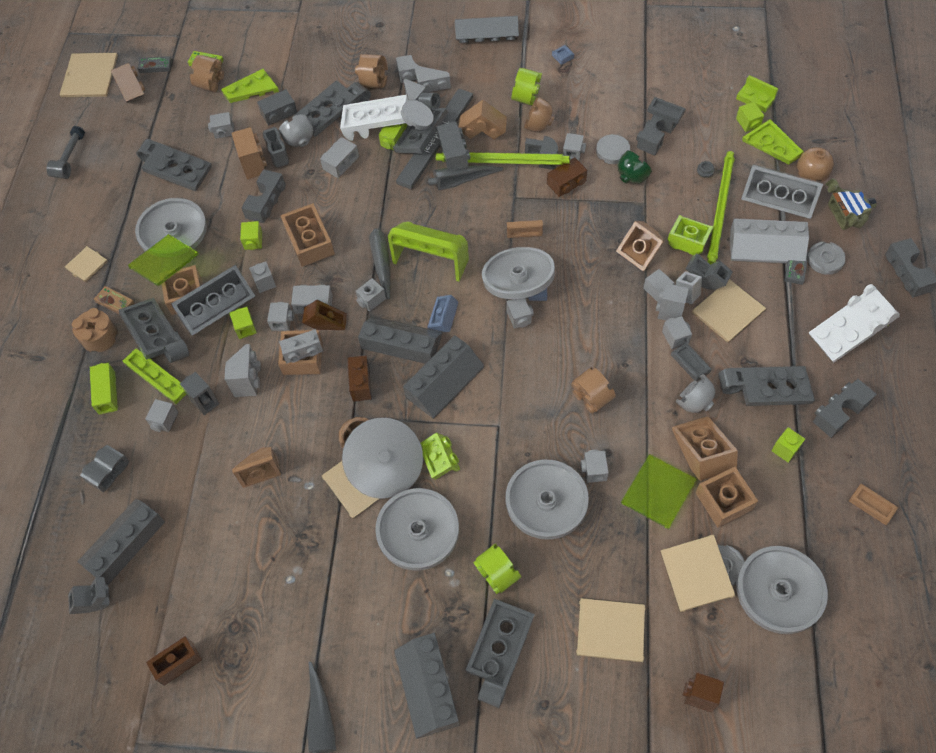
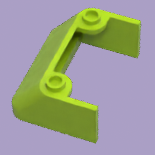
[388,222,469,282]

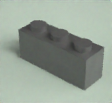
[436,122,470,171]

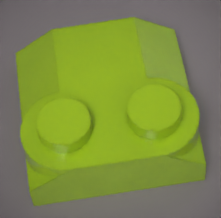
[668,215,713,255]

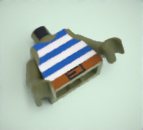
[825,178,877,230]

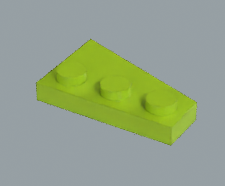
[221,69,279,103]
[742,119,804,165]

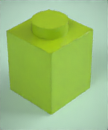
[736,102,764,132]
[240,221,262,250]
[229,307,257,340]
[771,427,805,463]

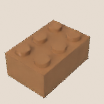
[280,203,335,267]

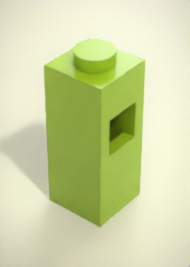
[379,123,408,150]
[90,363,118,415]

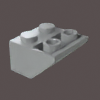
[224,344,261,397]

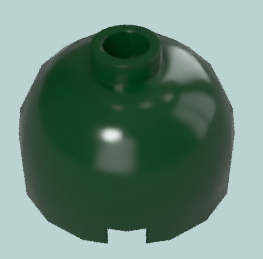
[617,150,652,184]

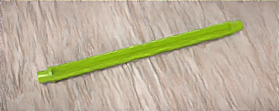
[707,151,735,265]
[436,152,570,165]

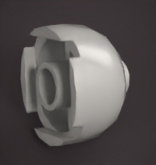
[279,114,313,147]
[676,374,715,413]

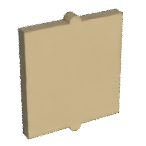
[65,246,108,282]

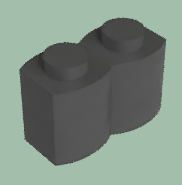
[263,127,289,168]
[80,445,129,492]

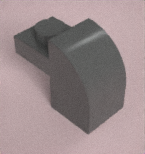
[525,136,558,170]
[686,254,733,290]
[68,577,109,614]

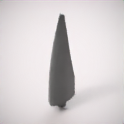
[428,166,503,190]
[369,228,390,299]
[307,662,337,753]

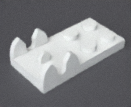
[340,95,408,141]
[809,284,900,363]

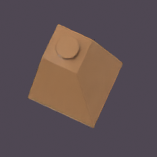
[616,221,664,272]
[232,447,281,488]

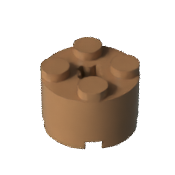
[355,54,388,88]
[190,55,224,92]
[72,308,117,352]
[571,367,616,414]

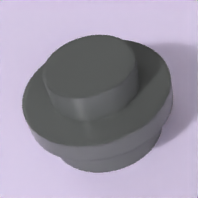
[697,161,715,177]

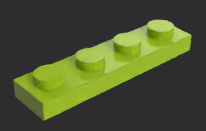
[123,348,186,404]

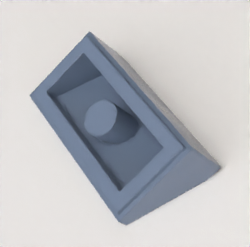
[428,295,458,332]

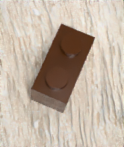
[547,157,588,197]
[348,355,372,402]
[146,636,203,686]
[682,673,724,712]

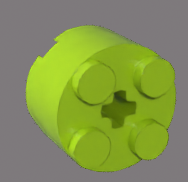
[511,68,542,106]
[473,543,522,594]

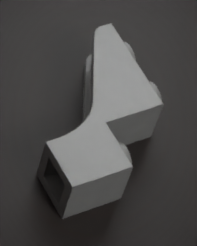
[396,55,451,93]

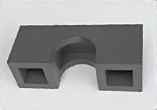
[636,115,677,156]
[242,169,286,223]
[885,238,936,298]
[813,379,877,438]

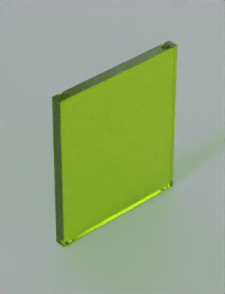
[128,234,199,286]
[621,454,697,529]

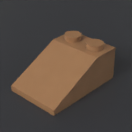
[672,416,738,481]

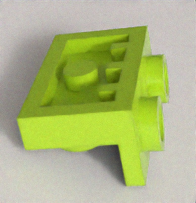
[736,75,778,113]
[420,433,460,480]

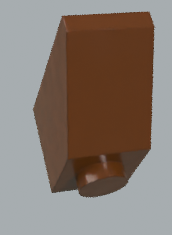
[302,300,347,330]

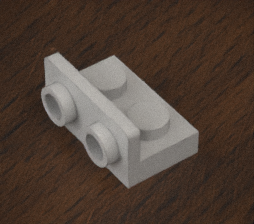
[279,329,323,364]

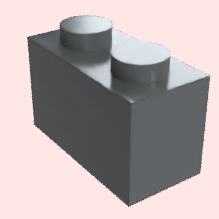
[257,89,297,126]
[180,372,219,416]

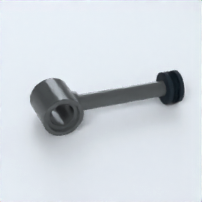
[47,126,85,179]

